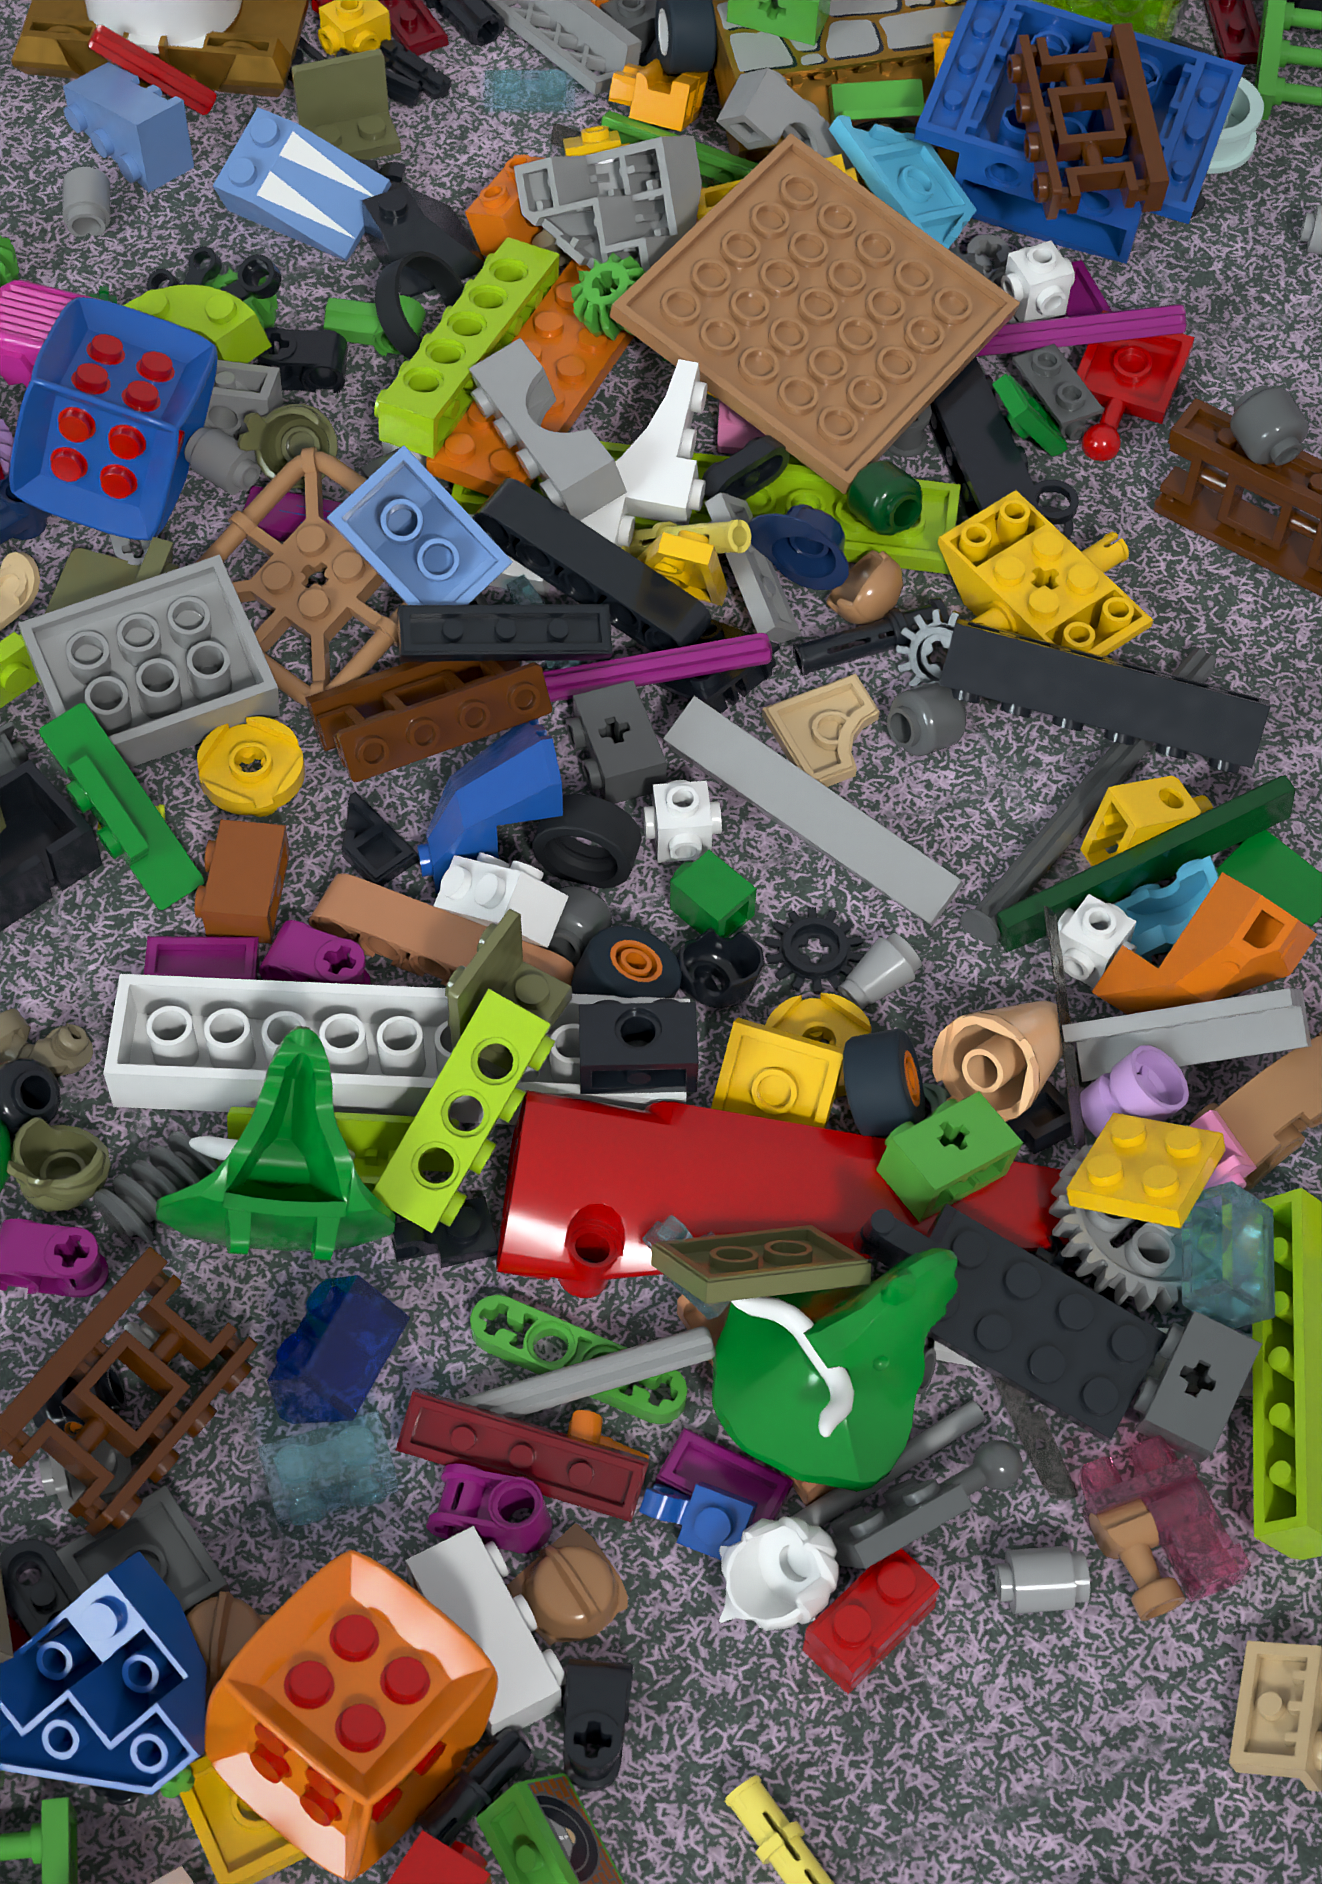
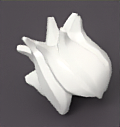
[719,1516,839,1631]

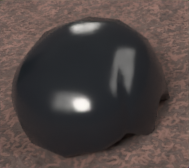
[676,928,765,1008]

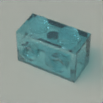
[1182,1181,1275,1329]
[257,1411,399,1528]

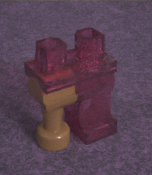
[1078,1435,1252,1621]

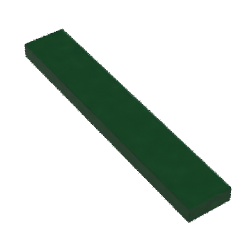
[997,775,1296,953]

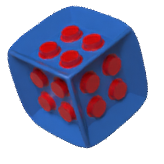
[9,297,218,541]

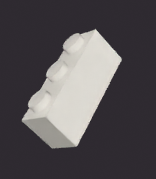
[406,1526,566,1741]

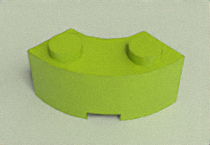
[123,285,272,364]

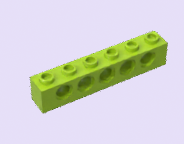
[374,237,560,458]

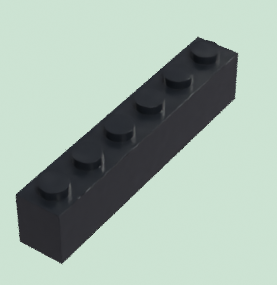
[939,619,1271,773]

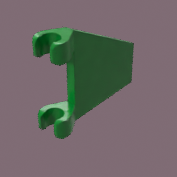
[1167,830,1322,926]

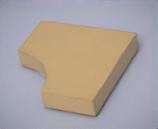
[762,674,880,787]

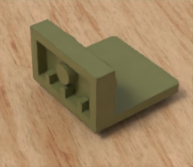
[292,49,401,160]
[445,909,572,1078]

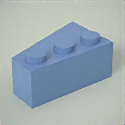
[63,62,194,192]

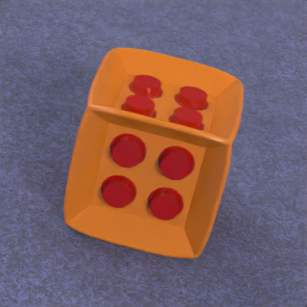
[204,1550,498,1881]

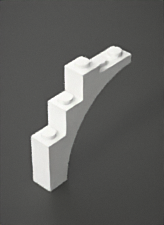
[469,359,707,597]

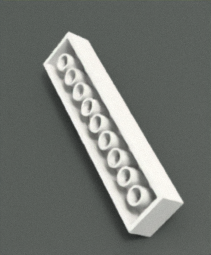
[104,974,690,1125]

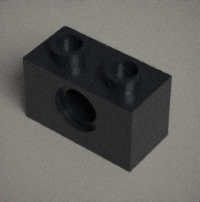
[579,998,699,1094]

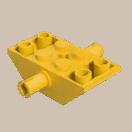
[938,490,1153,657]

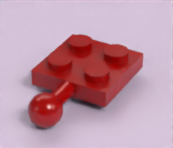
[1076,310,1195,461]

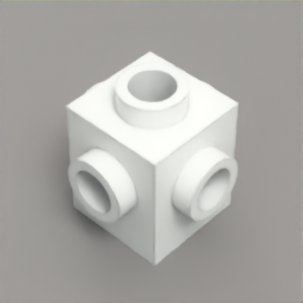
[1001,241,1075,322]
[643,780,722,863]
[1052,894,1137,988]

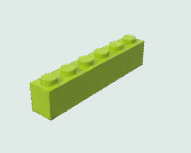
[1251,1188,1322,1560]

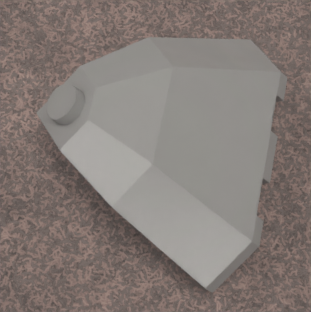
[514,136,702,271]

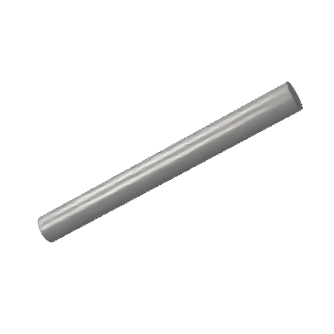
[791,1400,985,1527]

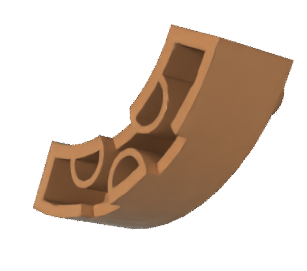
[1190,1031,1322,1193]

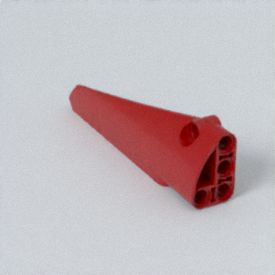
[496,1090,1068,1298]

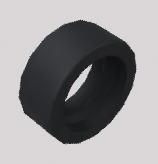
[532,794,642,889]

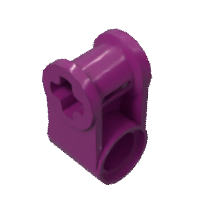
[259,920,371,985]
[0,1218,109,1298]
[426,1464,553,1553]

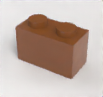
[194,819,290,944]

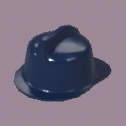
[748,504,849,590]

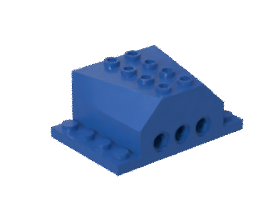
[914,0,1245,264]

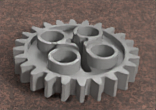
[1049,1145,1237,1315]

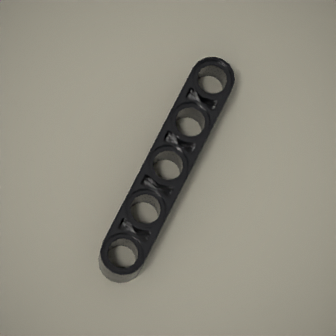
[472,478,712,652]

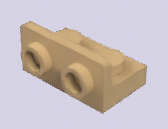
[1229,1641,1322,1792]

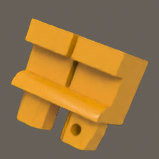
[609,58,709,132]

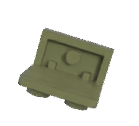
[45,537,179,614]

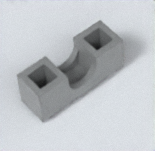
[716,68,856,169]

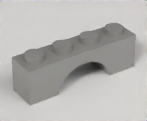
[469,338,627,520]

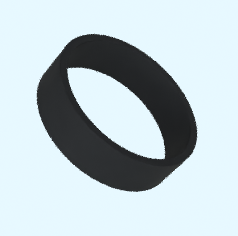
[375,251,464,360]

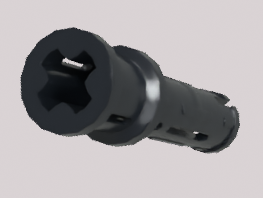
[793,597,950,676]

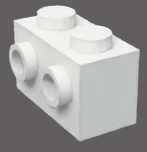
[433,853,569,948]

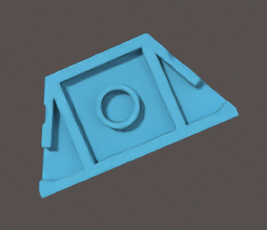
[829,115,977,249]

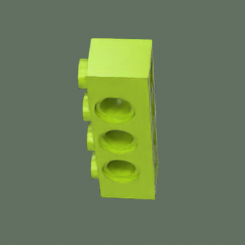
[372,989,555,1233]

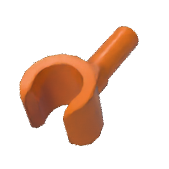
[567,1410,649,1458]

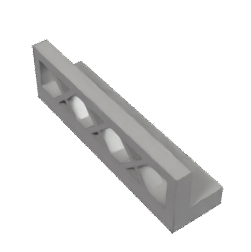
[487,0,642,95]
[1062,988,1312,1082]

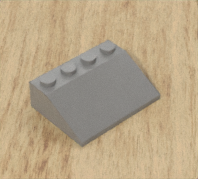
[18,555,280,768]

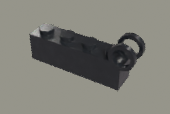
[928,356,1079,540]

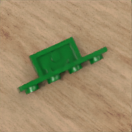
[39,703,204,911]

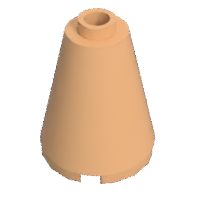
[932,1001,1071,1122]

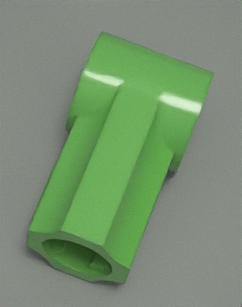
[323,295,426,359]

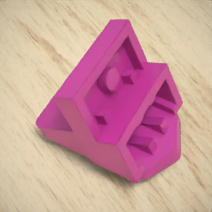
[0,280,101,388]

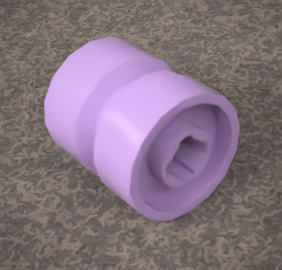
[1079,1045,1189,1138]

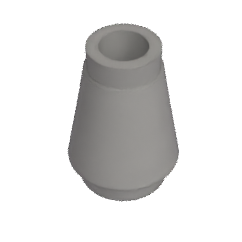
[838,933,922,1010]

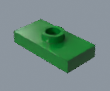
[992,374,1068,457]

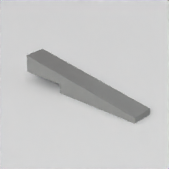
[663,696,964,926]

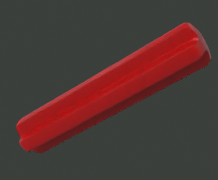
[88,24,217,115]

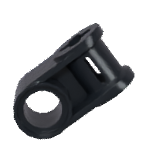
[257,327,348,393]
[563,1658,633,1792]

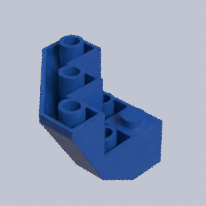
[0,1551,206,1795]

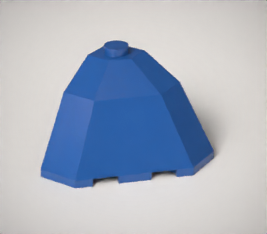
[417,718,563,894]

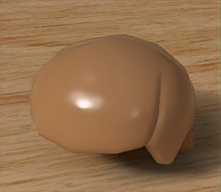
[826,550,904,625]

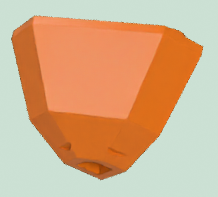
[1092,872,1318,1015]

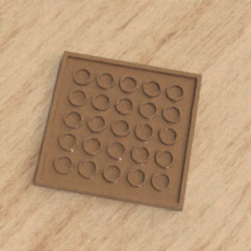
[609,133,1020,495]

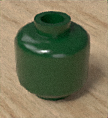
[847,460,923,536]

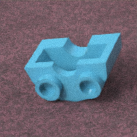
[1114,855,1219,963]

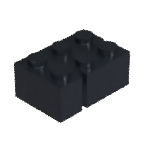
[0,759,102,932]

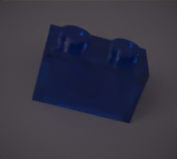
[267,1275,411,1424]

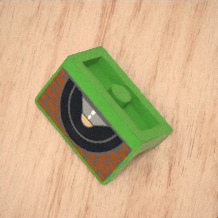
[828,79,925,132]
[475,1773,625,1884]

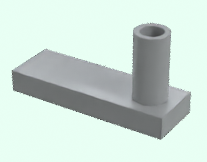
[705,492,801,643]

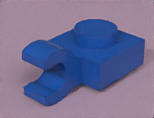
[639,1481,758,1561]

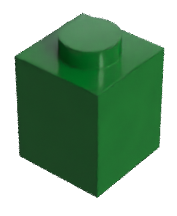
[670,850,757,938]

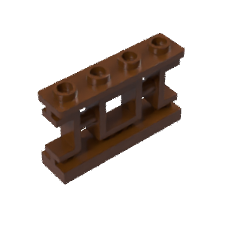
[1007,22,1170,220]
[1153,398,1322,597]
[305,661,552,783]
[0,1246,258,1537]

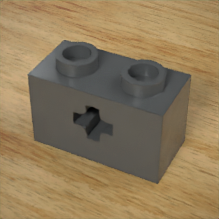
[566,680,667,804]
[1133,1311,1262,1463]

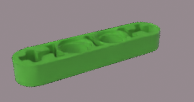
[470,1295,687,1425]

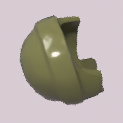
[237,404,339,489]
[7,1117,111,1212]

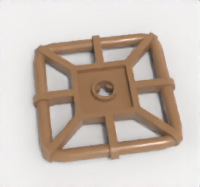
[195,447,407,707]

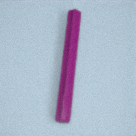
[976,304,1187,357]
[543,633,772,702]

